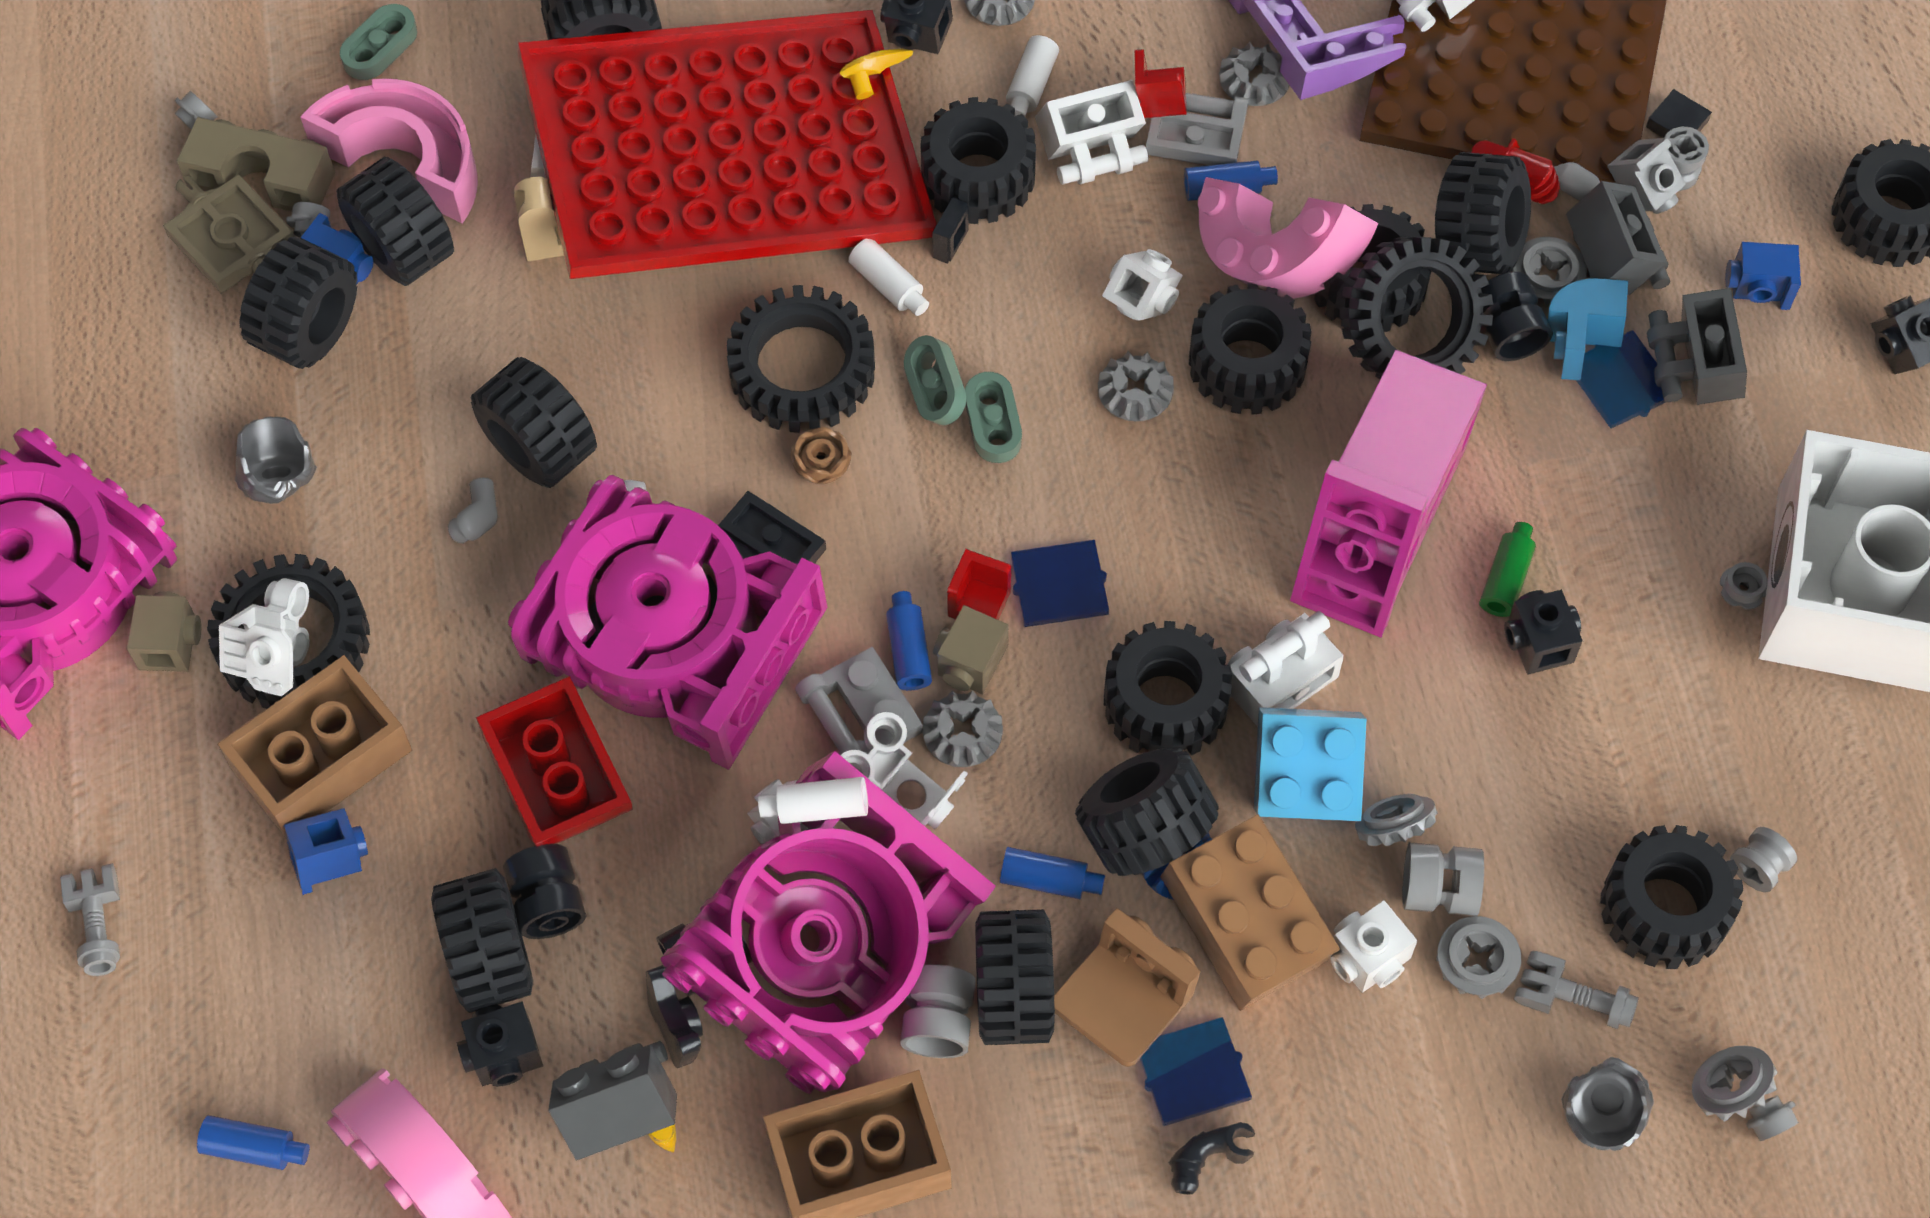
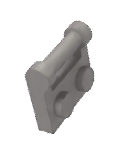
[1146,93,1249,165]
[795,647,923,755]

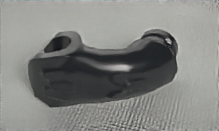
[1168,1122,1255,1195]

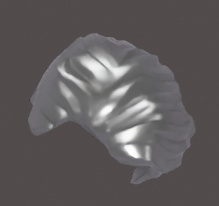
[235,416,317,504]
[1561,1057,1654,1151]

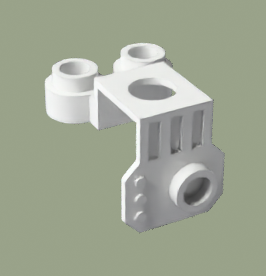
[219,578,309,696]
[841,712,968,830]

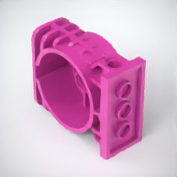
[0,428,177,740]
[508,475,828,770]
[660,751,996,1094]

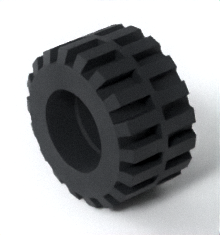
[541,0,662,40]
[920,97,1036,224]
[1831,139,1930,267]
[1435,152,1531,275]
[336,156,454,286]
[1314,204,1432,332]
[239,237,358,369]
[1189,283,1312,415]
[471,357,597,488]
[1103,621,1232,756]
[1075,747,1219,876]
[1600,825,1743,969]
[431,868,533,1013]
[975,909,1055,1045]

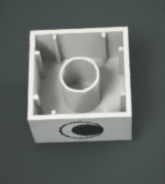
[1758,430,1930,692]

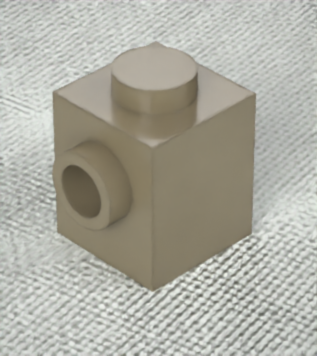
[127,591,202,672]
[933,605,1009,695]

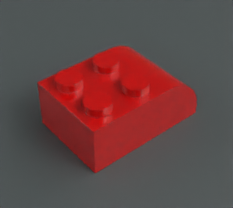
[476,676,633,847]

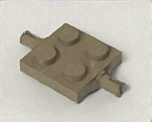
[163,174,295,294]

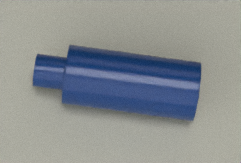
[1184,160,1278,201]
[886,591,932,691]
[1000,847,1105,900]
[197,1115,310,1170]

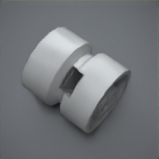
[1402,842,1484,916]
[900,965,975,1058]

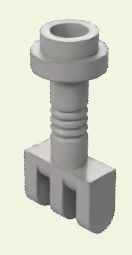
[60,863,120,976]
[1514,951,1639,1029]

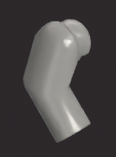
[1554,162,1600,201]
[448,478,498,543]

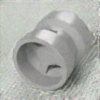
[1664,126,1709,191]

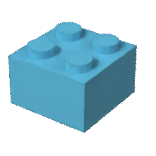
[1254,707,1367,821]

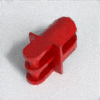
[1471,138,1560,204]

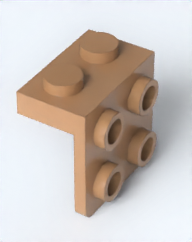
[1054,908,1201,1067]

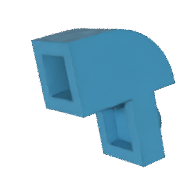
[1548,278,1628,381]

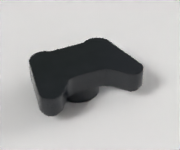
[646,965,703,1069]

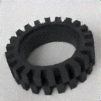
[1340,237,1493,379]
[727,285,875,433]
[207,554,370,709]

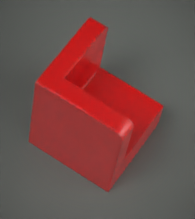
[1135,49,1187,118]
[947,549,1012,620]

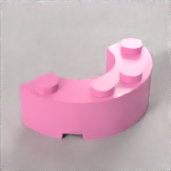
[300,79,478,224]
[1198,177,1378,299]
[326,1068,512,1218]

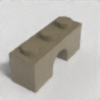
[177,117,335,211]

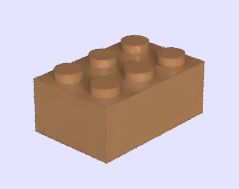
[217,655,413,838]
[1160,814,1340,1011]
[763,1070,952,1218]

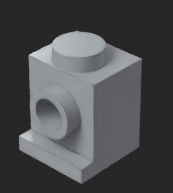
[1607,138,1686,214]

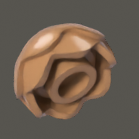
[790,427,852,484]

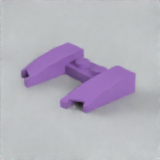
[1229,0,1406,100]

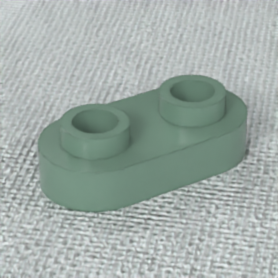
[340,4,417,80]
[904,335,966,425]
[965,372,1022,463]

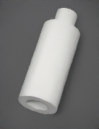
[1006,35,1059,116]
[849,239,929,316]
[758,777,868,824]

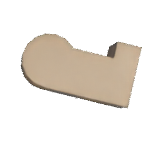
[514,177,564,261]

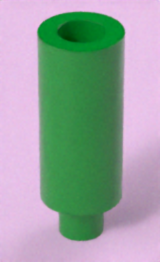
[1479,522,1536,617]

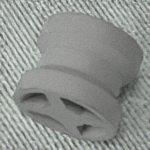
[1730,827,1797,893]

